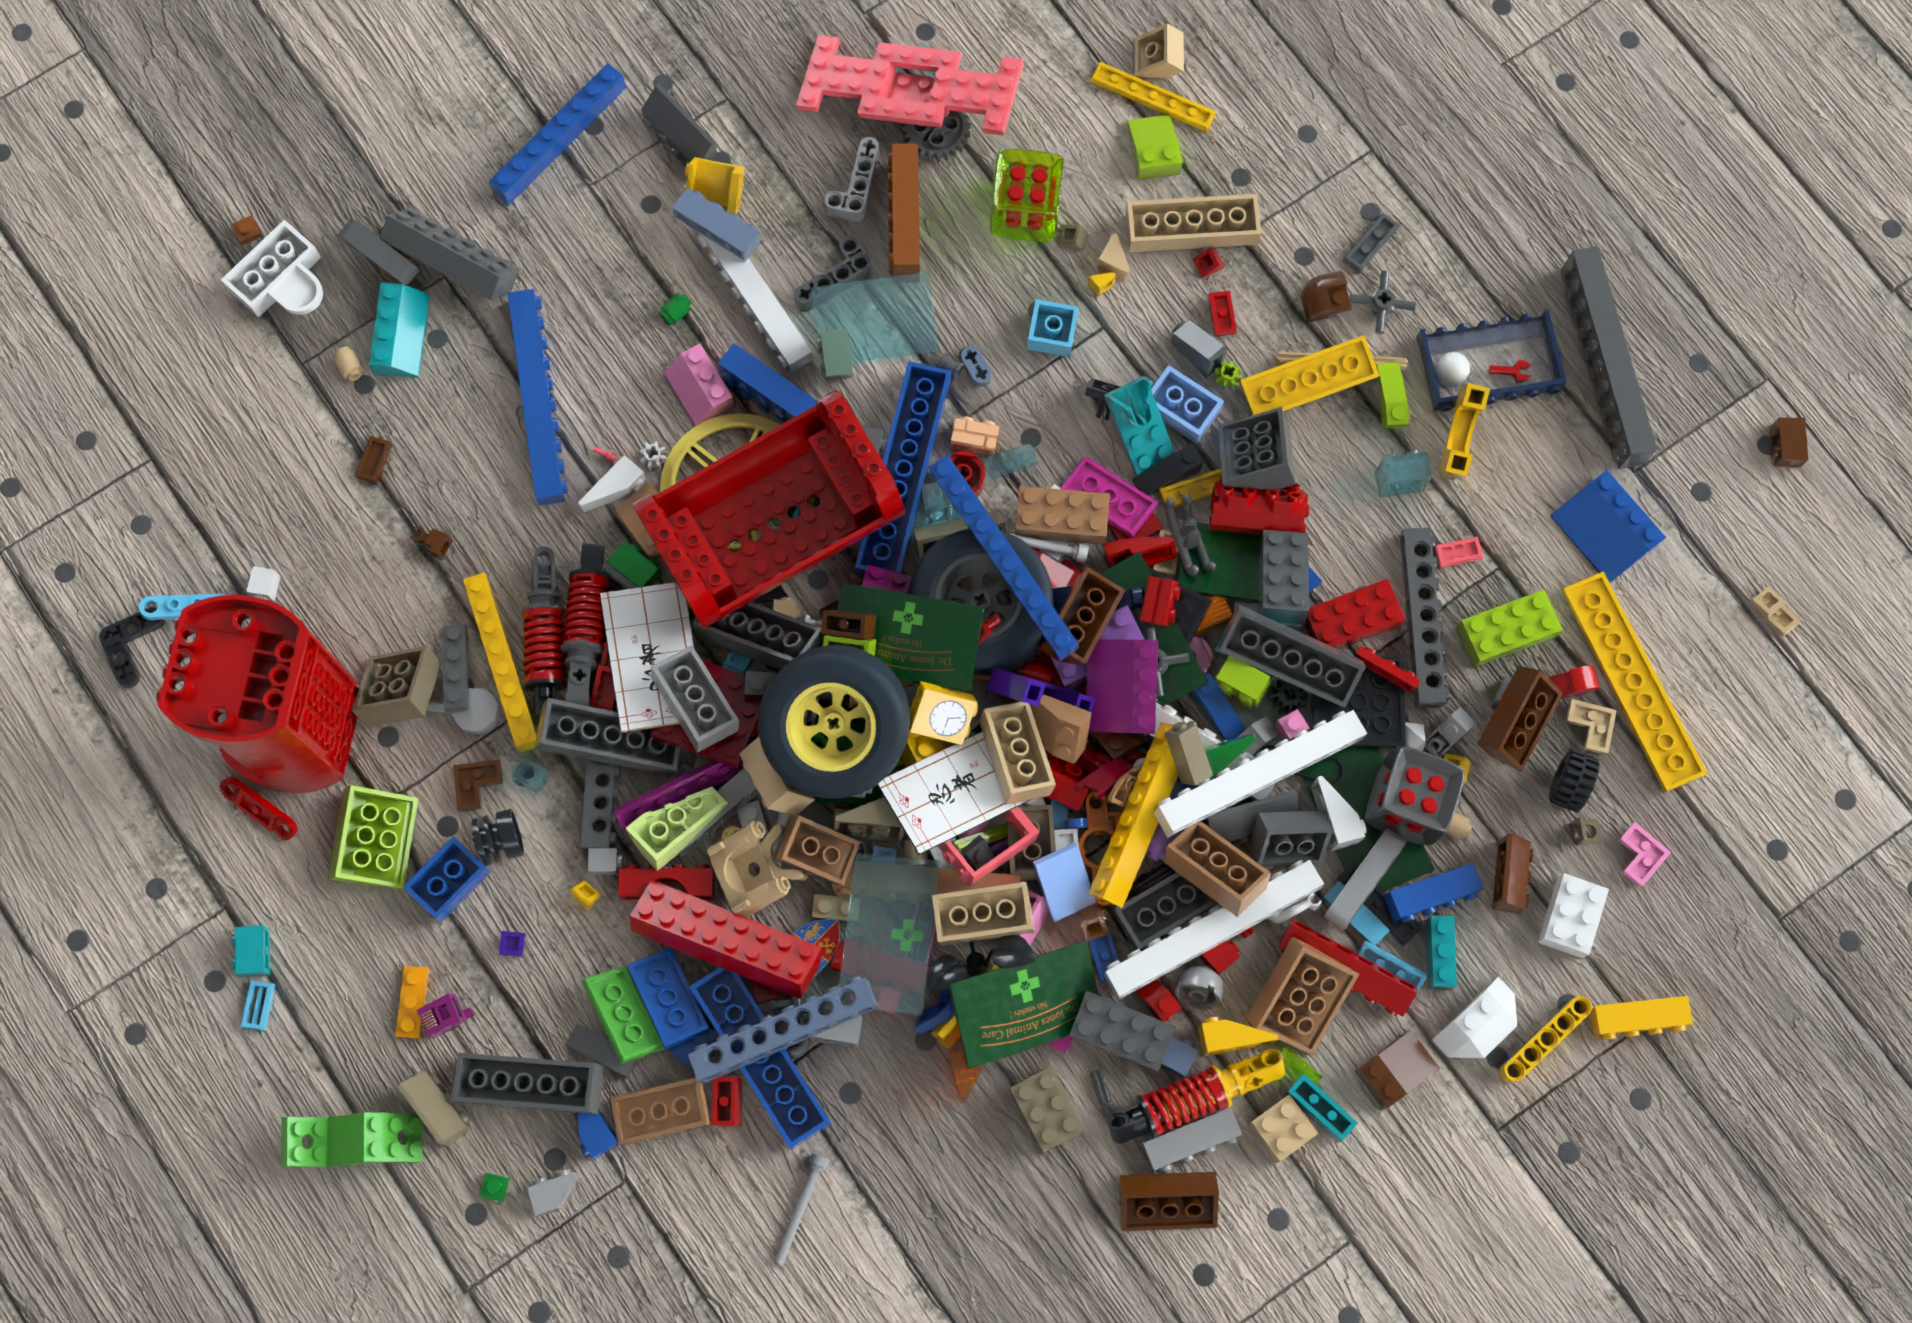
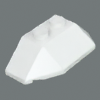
[1431,977,1517,1059]

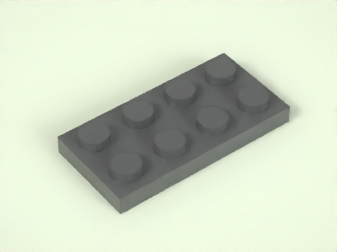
[1069,991,1175,1072]

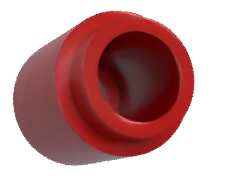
[1019,661,1053,683]

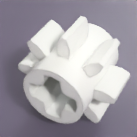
[639,441,667,470]

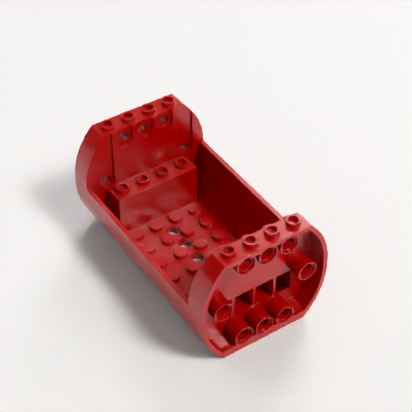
[632,390,905,629]
[156,594,360,793]

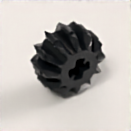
[1268,679,1308,715]

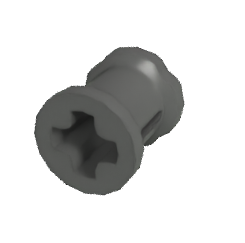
[936,353,965,381]

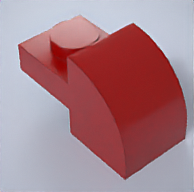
[1547,666,1600,699]

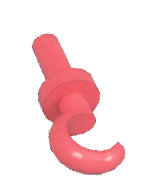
[593,447,617,465]

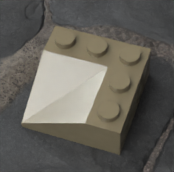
[352,646,441,727]
[833,797,905,843]

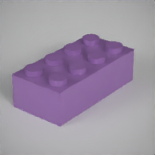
[1050,605,1144,690]

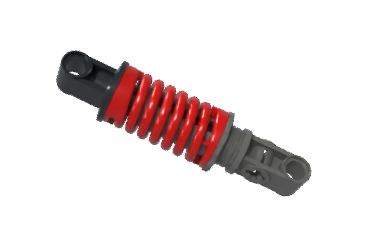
[560,543,612,706]
[522,546,566,725]

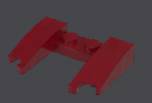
[1044,742,1135,800]

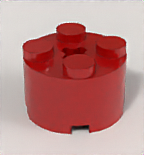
[950,451,985,498]

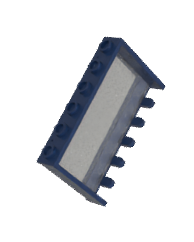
[1416,309,1567,412]

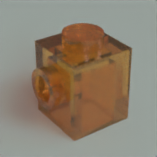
[1075,903,1109,942]

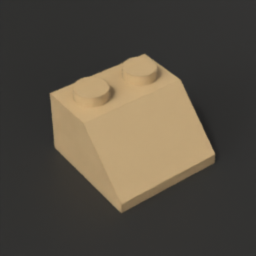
[1135,24,1184,78]

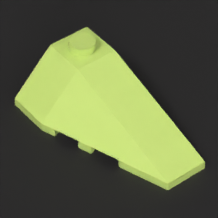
[625,787,728,871]

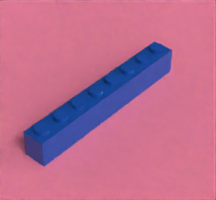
[489,63,626,205]

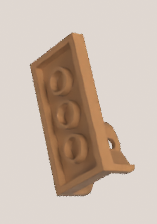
[610,1077,712,1145]

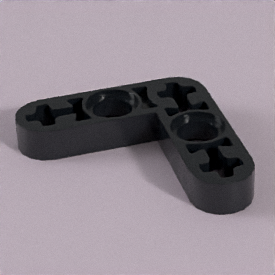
[99,607,165,688]

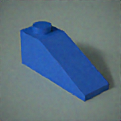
[1189,673,1246,741]
[577,1110,619,1160]

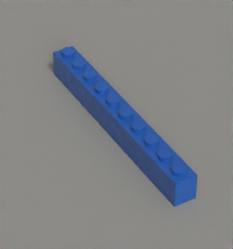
[508,289,568,506]
[928,454,1079,661]

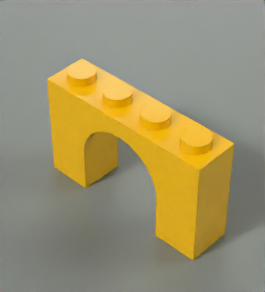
[1438,383,1490,478]

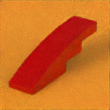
[589,641,616,711]

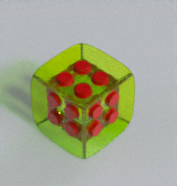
[990,149,1064,242]

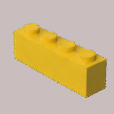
[1590,996,1693,1040]

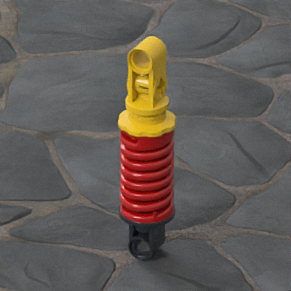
[1107,1049,1285,1144]

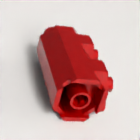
[1209,476,1309,535]

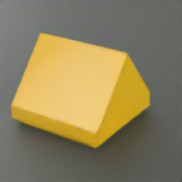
[570,880,601,911]

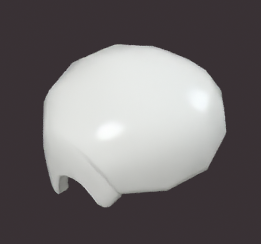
[1434,352,1470,387]

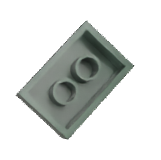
[816,328,853,379]

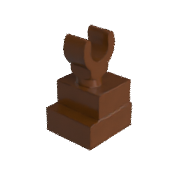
[410,526,453,560]

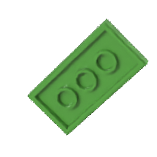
[582,966,664,1064]

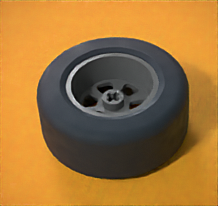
[908,529,1054,676]

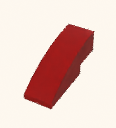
[1102,537,1177,568]

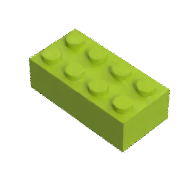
[1456,590,1563,668]

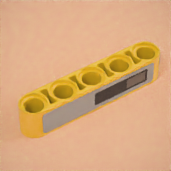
[1499,996,1592,1083]

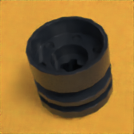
[472,808,524,866]

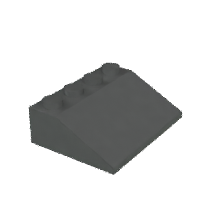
[1218,407,1296,490]

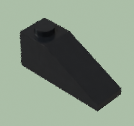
[1132,443,1204,496]

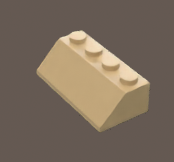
[932,882,1035,946]

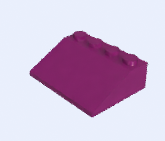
[1087,639,1158,734]

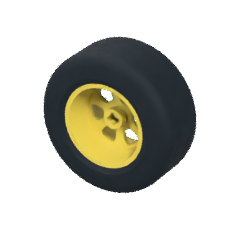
[758,645,910,799]

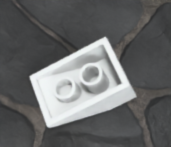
[1310,776,1367,852]

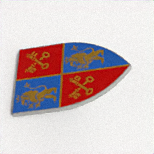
[791,919,840,978]

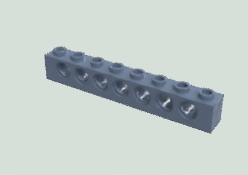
[688,977,879,1084]

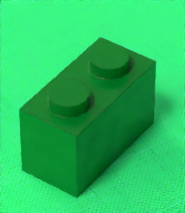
[607,541,661,588]

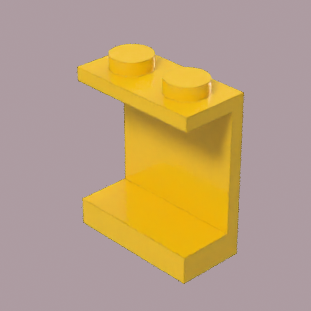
[683,157,745,214]

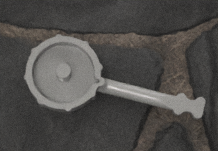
[426,688,501,735]

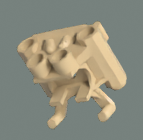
[707,821,808,917]

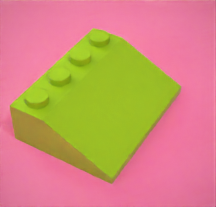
[328,785,418,889]

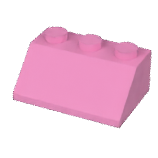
[664,343,735,426]

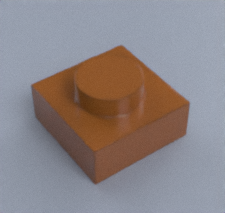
[232,215,262,246]

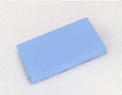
[1033,843,1096,922]

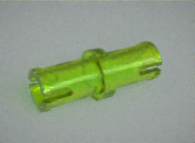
[1281,1046,1323,1085]

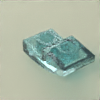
[987,443,1038,479]

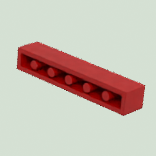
[1278,918,1418,1017]

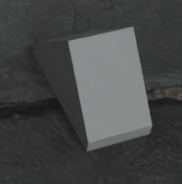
[1237,717,1280,756]

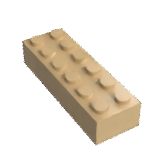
[1125,194,1261,252]

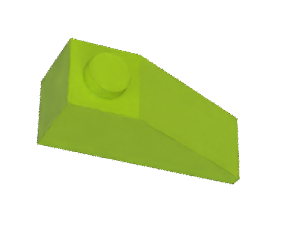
[1377,362,1410,430]

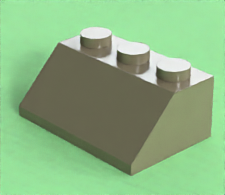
[397,1071,471,1147]

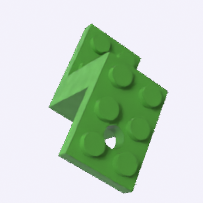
[281,1112,423,1167]

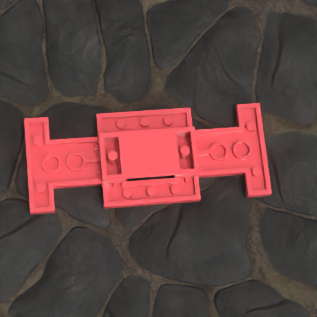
[796,35,1024,136]

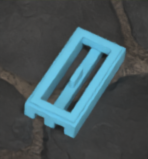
[240,980,275,1031]

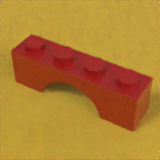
[618,864,715,900]

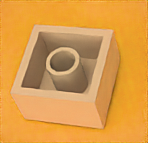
[1248,1094,1318,1163]

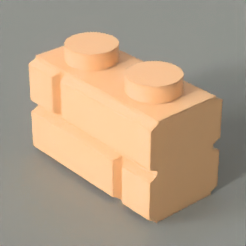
[951,416,999,457]

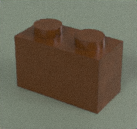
[1769,417,1809,467]
[821,610,877,639]

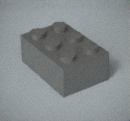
[1248,811,1333,866]

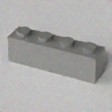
[1141,1107,1242,1174]

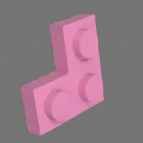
[1618,822,1671,888]

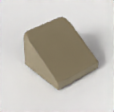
[1058,225,1088,251]

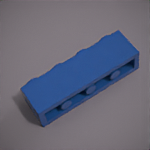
[1383,863,1484,923]

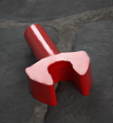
[1488,360,1531,384]

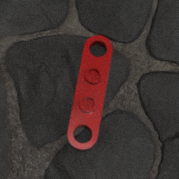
[219,776,298,841]

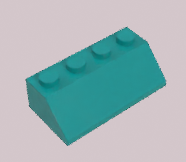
[369,283,430,378]

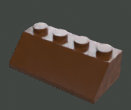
[1038,566,1125,666]
[1477,666,1563,772]
[1119,1172,1219,1231]

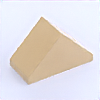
[1097,233,1130,281]

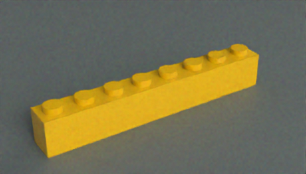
[463,572,537,753]
[1088,722,1179,908]

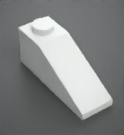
[578,455,646,512]

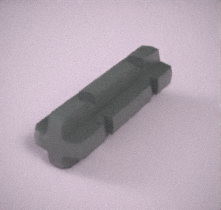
[1090,1070,1116,1117]

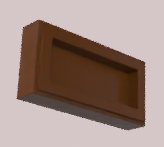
[355,436,393,484]

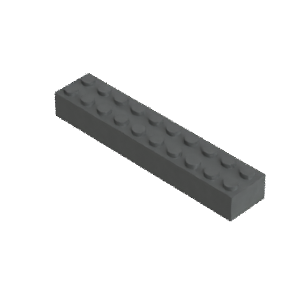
[1561,246,1657,469]

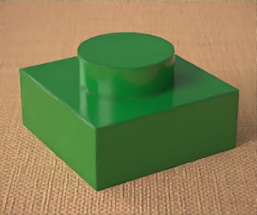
[480,1173,511,1202]

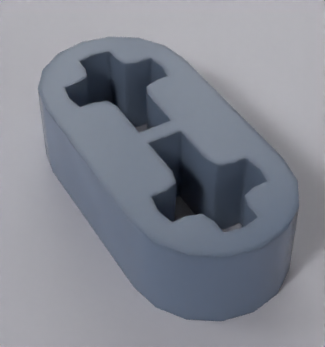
[961,346,991,387]

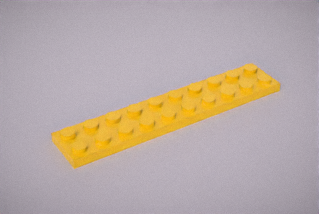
[1561,572,1708,793]

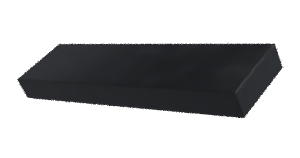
[1337,862,1420,946]

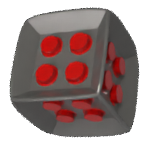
[1365,746,1464,845]

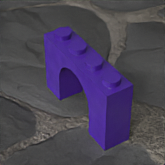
[987,667,1096,713]

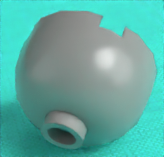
[1175,965,1223,1010]

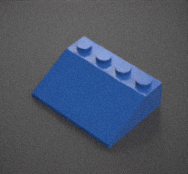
[1550,470,1666,583]

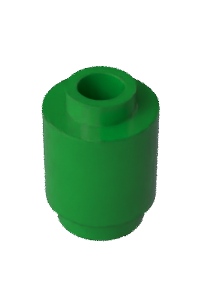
[658,293,691,325]

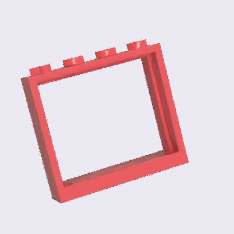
[938,806,1039,887]

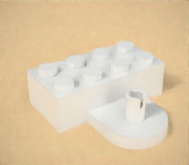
[221,220,323,318]

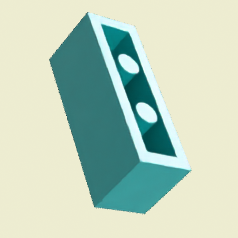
[1425,916,1457,990]
[1284,1074,1358,1143]

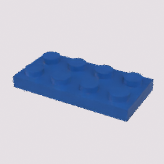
[627,947,709,1050]

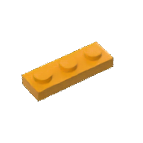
[395,966,429,1039]

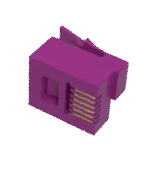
[417,993,474,1038]

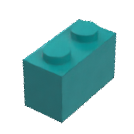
[232,925,270,977]

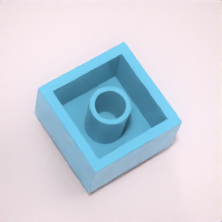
[1027,299,1079,357]

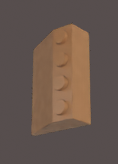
[1246,937,1359,1055]

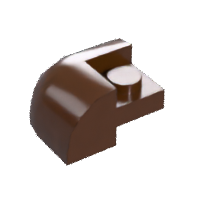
[1301,271,1352,323]

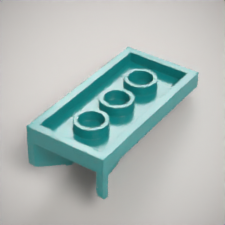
[1104,376,1175,476]

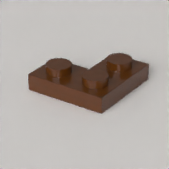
[453,759,503,812]

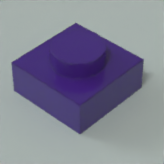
[498,931,526,957]

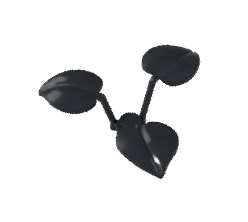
[927,935,1036,994]

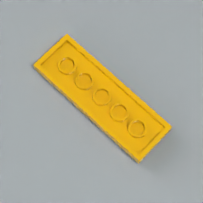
[1239,335,1380,415]

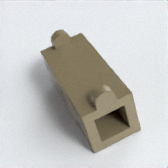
[1165,721,1213,786]

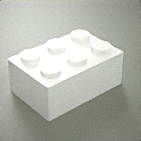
[1538,873,1609,958]

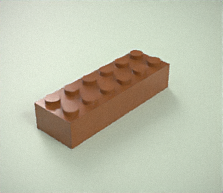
[888,143,920,282]

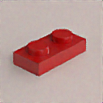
[1208,291,1237,337]

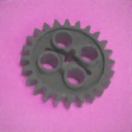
[901,111,971,163]

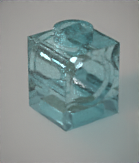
[512,757,551,794]

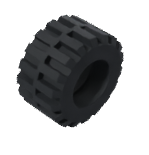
[1549,749,1599,813]

